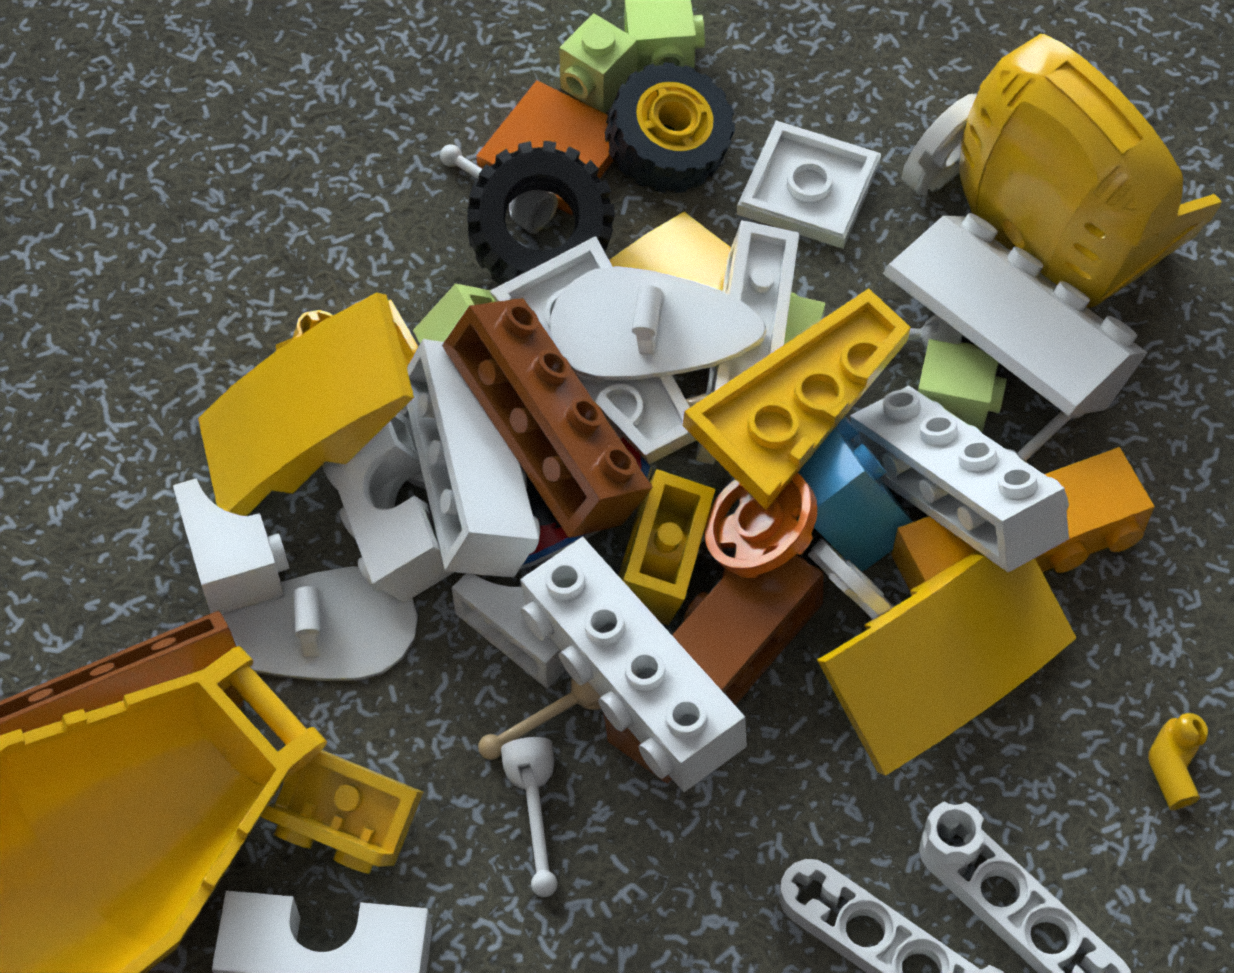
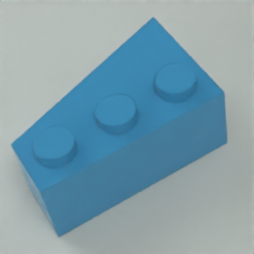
[788,416,913,571]

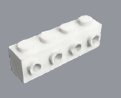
[407,339,540,578]
[850,386,1069,572]
[520,537,747,792]

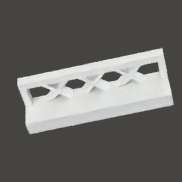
[696,220,799,465]

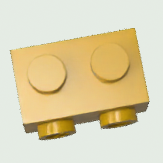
[261,750,424,874]

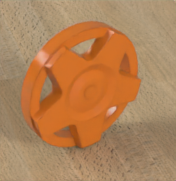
[704,473,817,578]

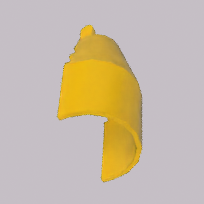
[0,646,327,973]

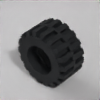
[467,141,615,285]

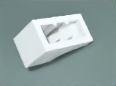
[173,478,289,614]
[452,573,566,688]

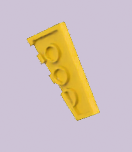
[682,288,911,510]

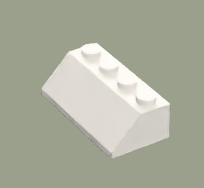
[883,213,1148,416]

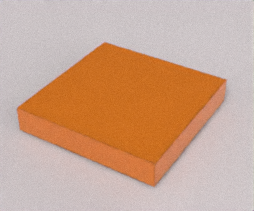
[476,80,613,215]

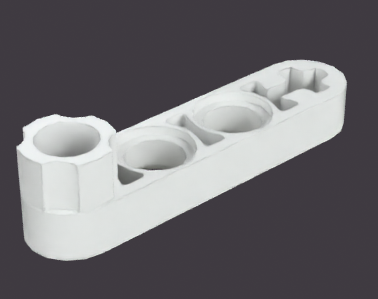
[919,802,1131,973]
[779,859,1004,973]

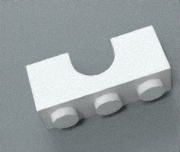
[322,413,454,603]
[212,891,432,973]

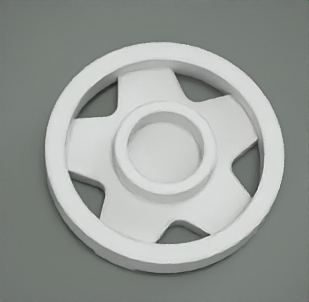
[807,538,894,619]

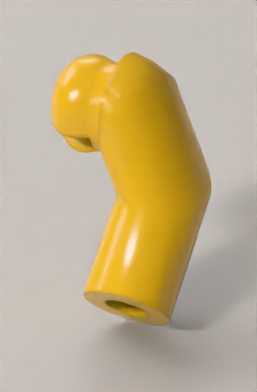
[1148,713,1208,810]

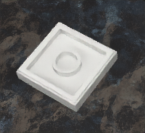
[737,121,881,249]

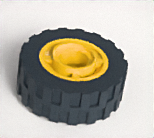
[605,62,735,193]

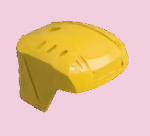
[959,34,1222,308]

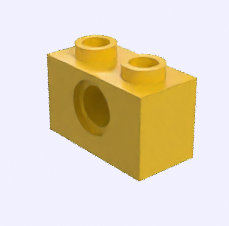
[618,469,715,625]

